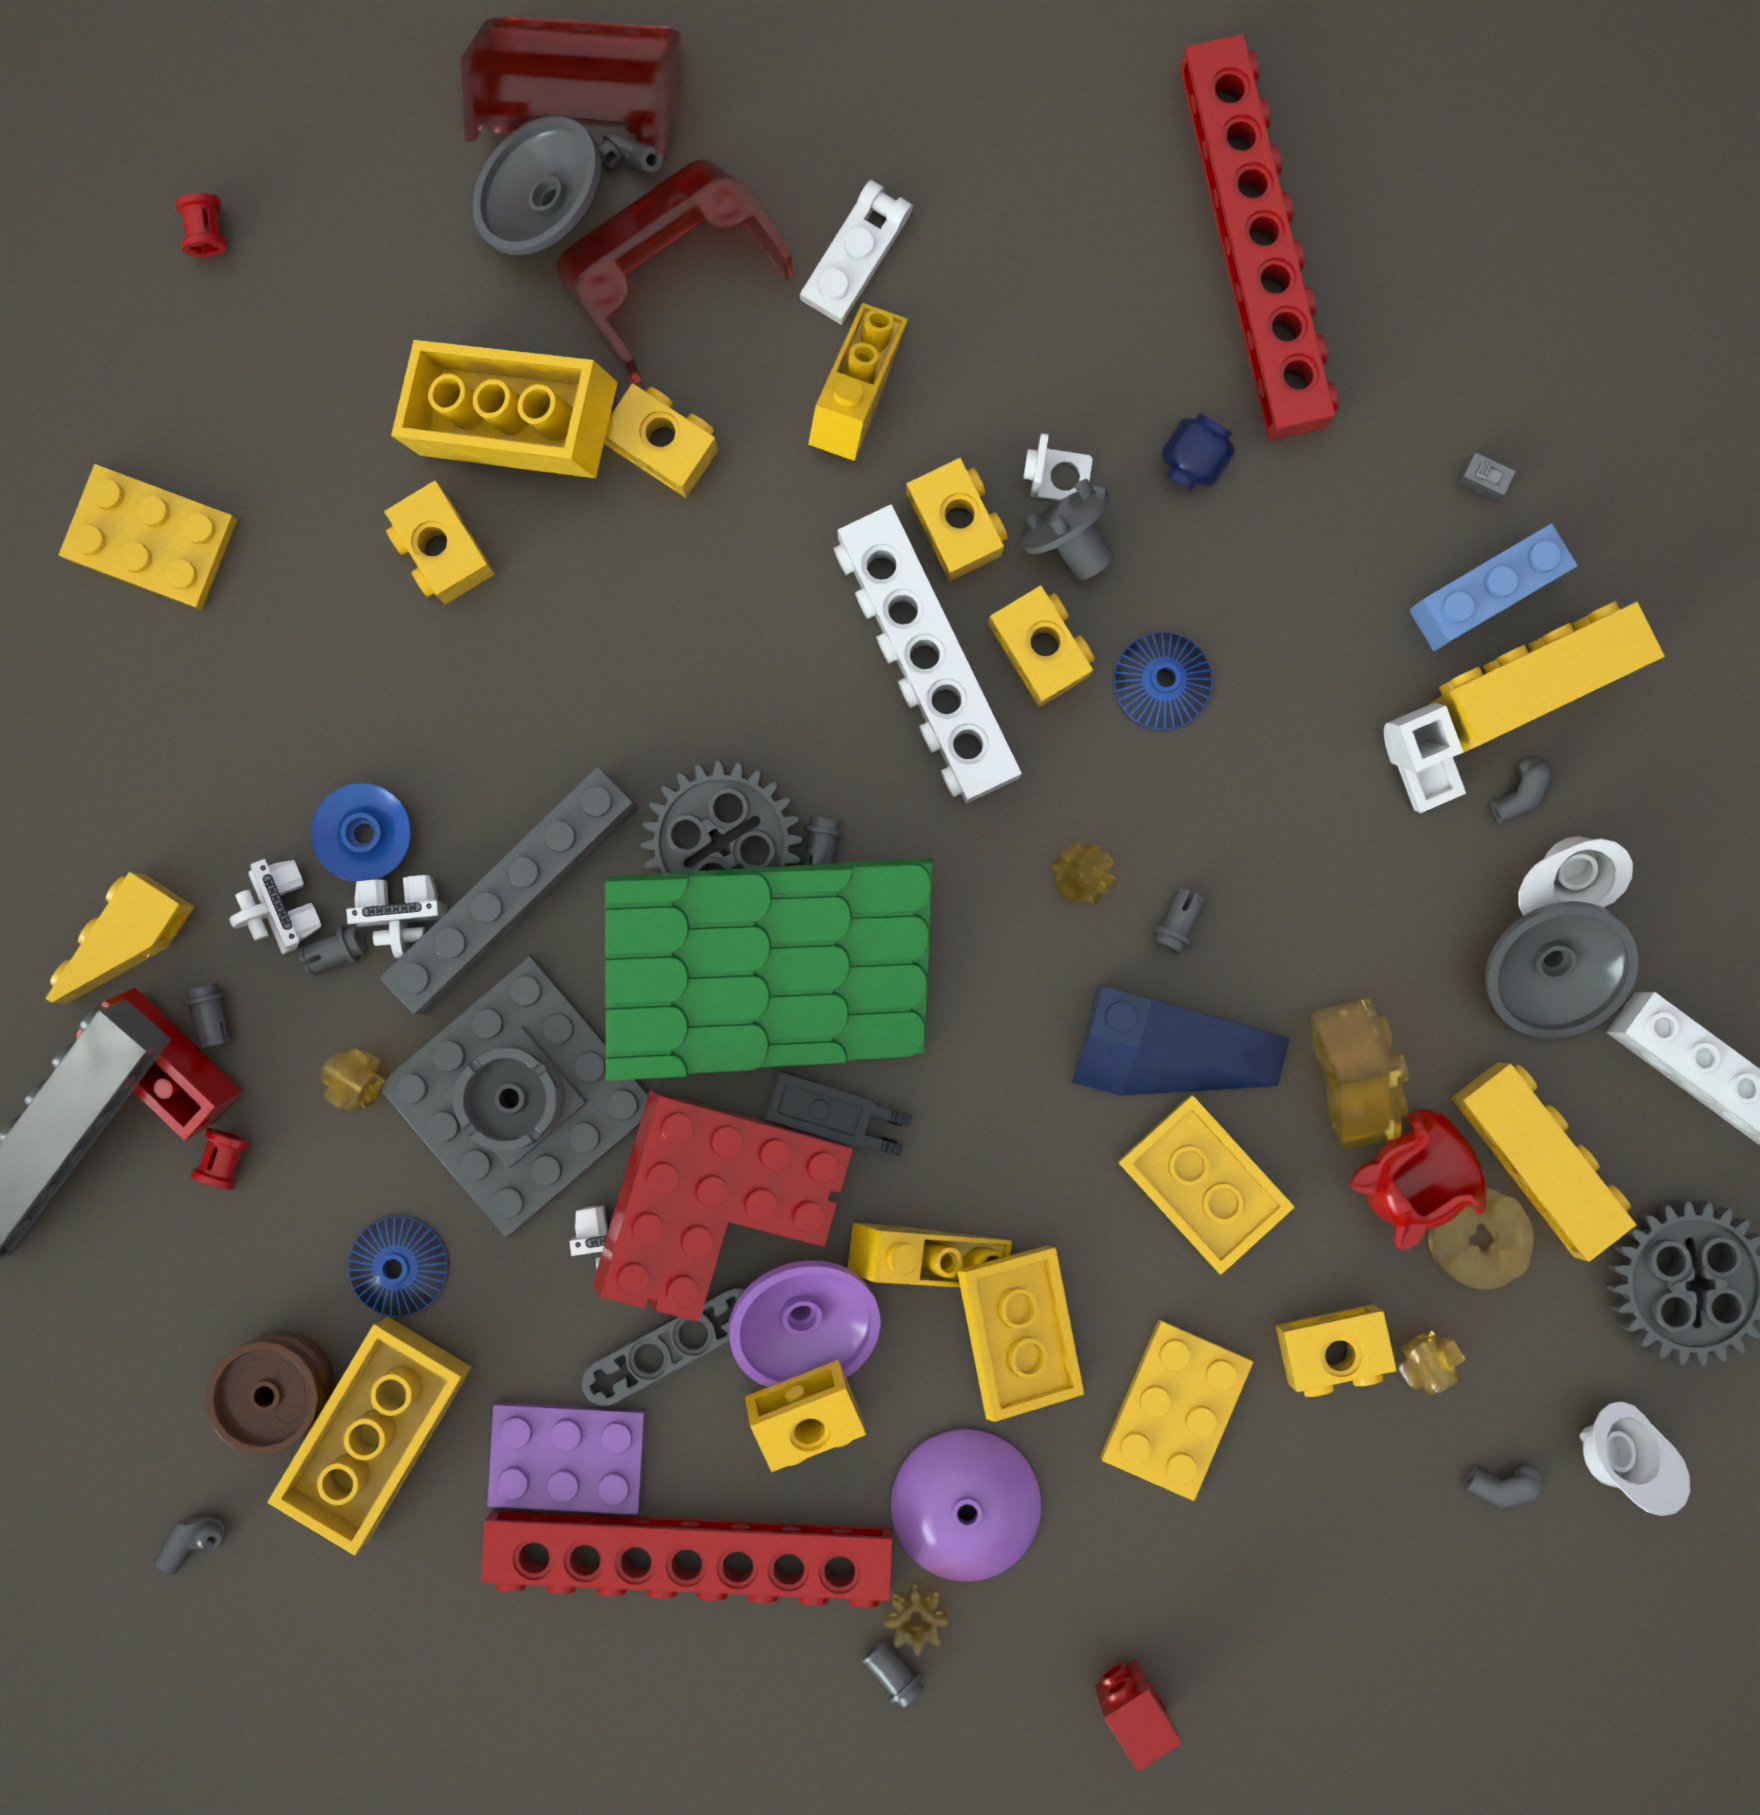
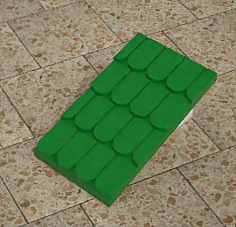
[605,858,933,1081]

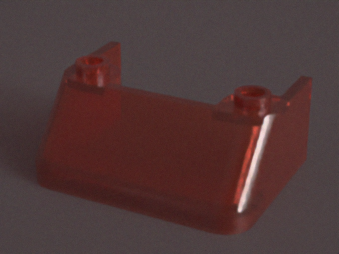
[460,16,680,155]
[557,160,794,385]

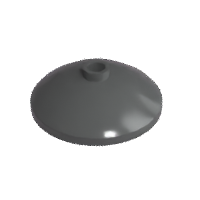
[472,116,601,255]
[1485,901,1639,1039]

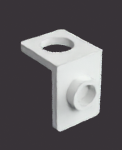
[1023,433,1092,501]

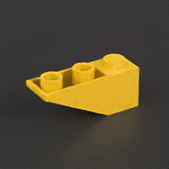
[808,303,908,461]
[45,871,195,1003]
[847,1222,1012,1287]

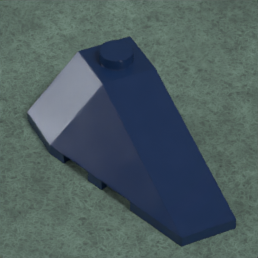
[1072,986,1290,1095]

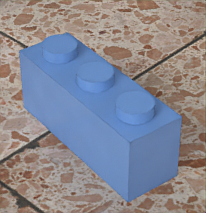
[1409,523,1578,652]

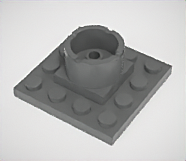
[377,956,649,1238]

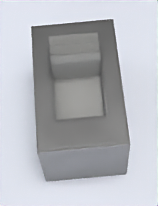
[1457,452,1516,501]

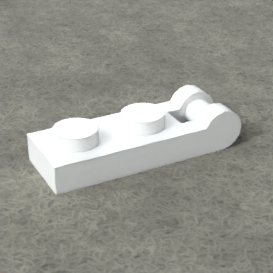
[800,179,913,325]

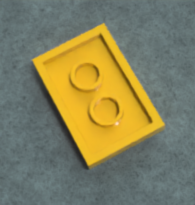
[59,464,238,610]
[1117,1095,1295,1275]
[957,1245,1084,1422]
[1100,1319,1253,1501]

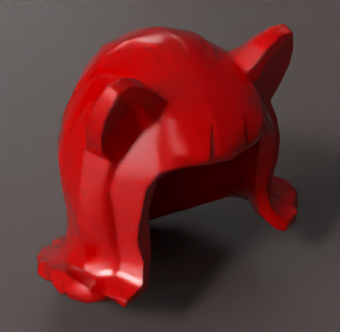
[1349,1109,1487,1251]

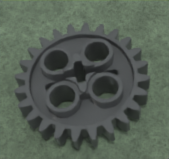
[641,761,804,873]
[1607,1200,1760,1366]

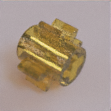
[1051,841,1117,906]
[321,1047,384,1112]
[1397,1331,1465,1395]
[885,1585,948,1655]

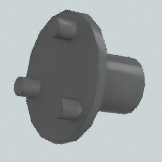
[1021,479,1114,580]

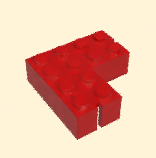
[593,1089,853,1322]

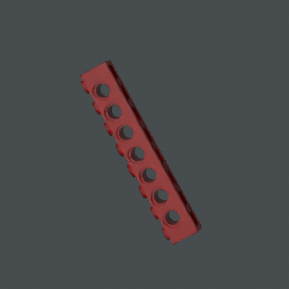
[1179,34,1339,442]
[481,1509,892,1608]

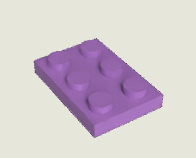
[487,1402,646,1514]

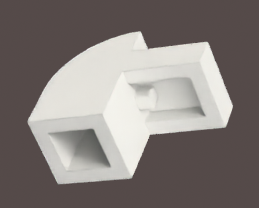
[1384,703,1466,813]

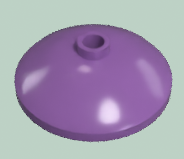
[728,1260,881,1387]
[891,1428,1041,1582]

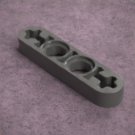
[582,1286,747,1406]

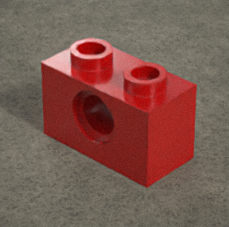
[1094,1659,1182,1772]

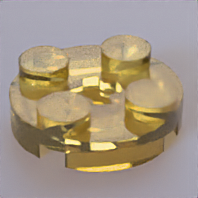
[1429,1188,1534,1290]

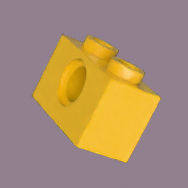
[604,383,719,498]
[906,458,1008,582]
[384,480,495,605]
[988,585,1095,708]
[1275,1304,1397,1397]
[745,1360,866,1472]

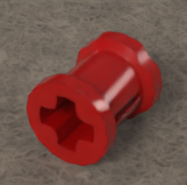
[175,193,227,257]
[190,1128,251,1190]

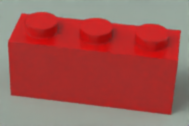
[75,988,242,1141]

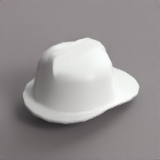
[1519,836,1633,916]
[1579,1401,1690,1516]

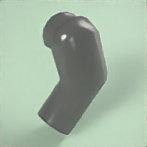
[597,132,663,173]
[1490,756,1553,824]
[1464,1465,1543,1509]
[154,1515,224,1574]

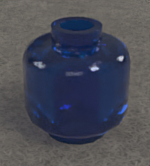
[1161,413,1235,491]

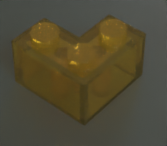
[1311,998,1408,1150]

